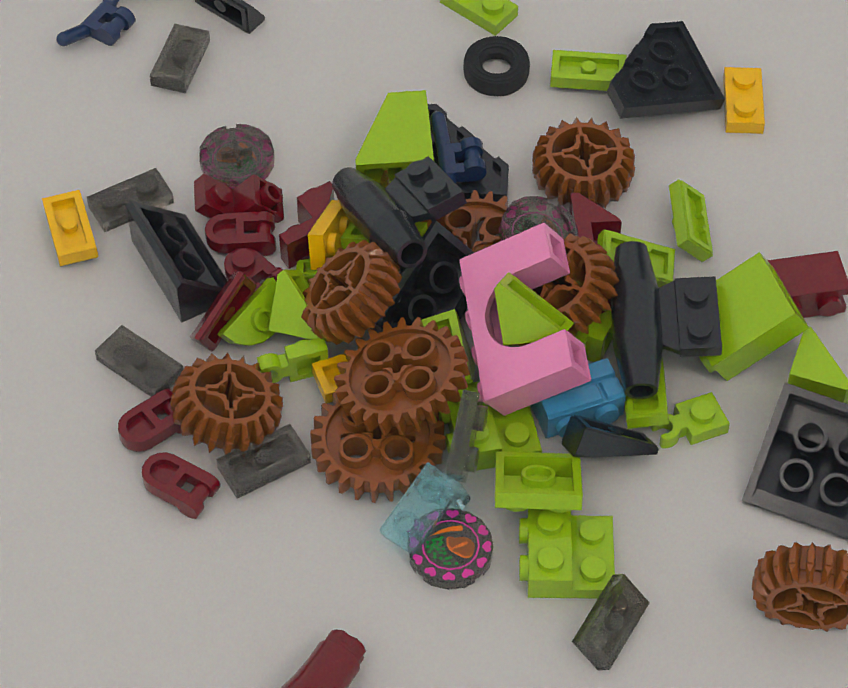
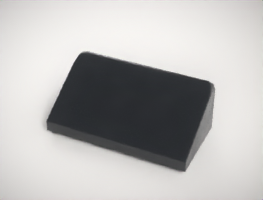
[195,0,265,34]

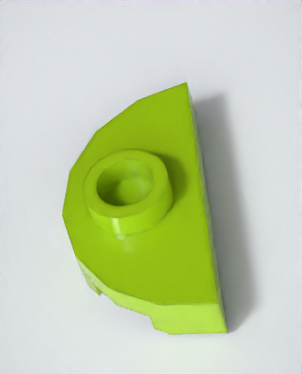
[217,277,276,346]

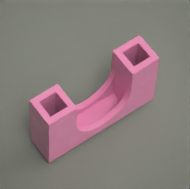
[459,223,592,416]

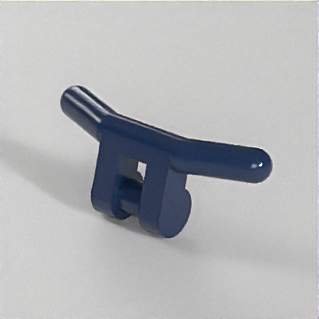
[56,0,136,47]
[430,111,487,183]

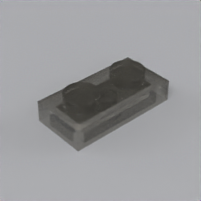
[150,24,210,93]
[87,168,174,232]
[95,325,183,397]
[446,390,488,483]
[216,424,311,499]
[572,574,650,670]

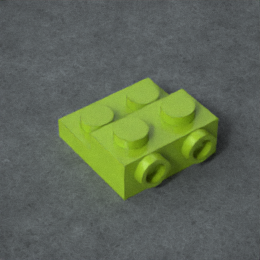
[439,381,542,473]
[495,451,583,513]
[519,509,615,599]

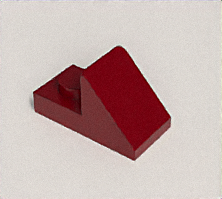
[569,193,622,245]

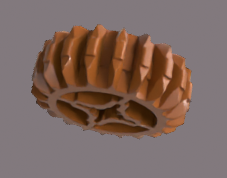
[532,117,635,208]
[532,233,619,337]
[301,240,402,345]
[170,352,283,456]
[752,542,848,632]

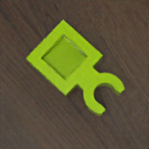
[257,338,329,383]
[650,392,730,448]

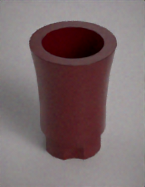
[281,629,366,688]

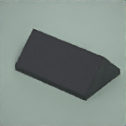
[126,200,227,323]
[373,221,475,334]

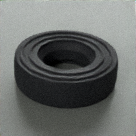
[463,36,530,96]

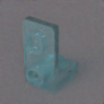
[380,462,471,555]

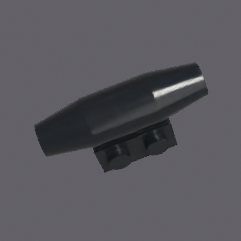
[332,156,467,268]
[610,241,722,399]

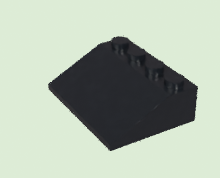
[742,383,848,539]

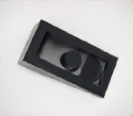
[562,414,659,457]

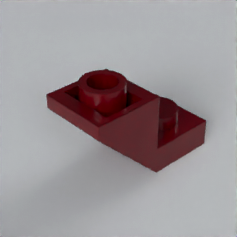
[194,174,284,223]
[279,181,335,269]

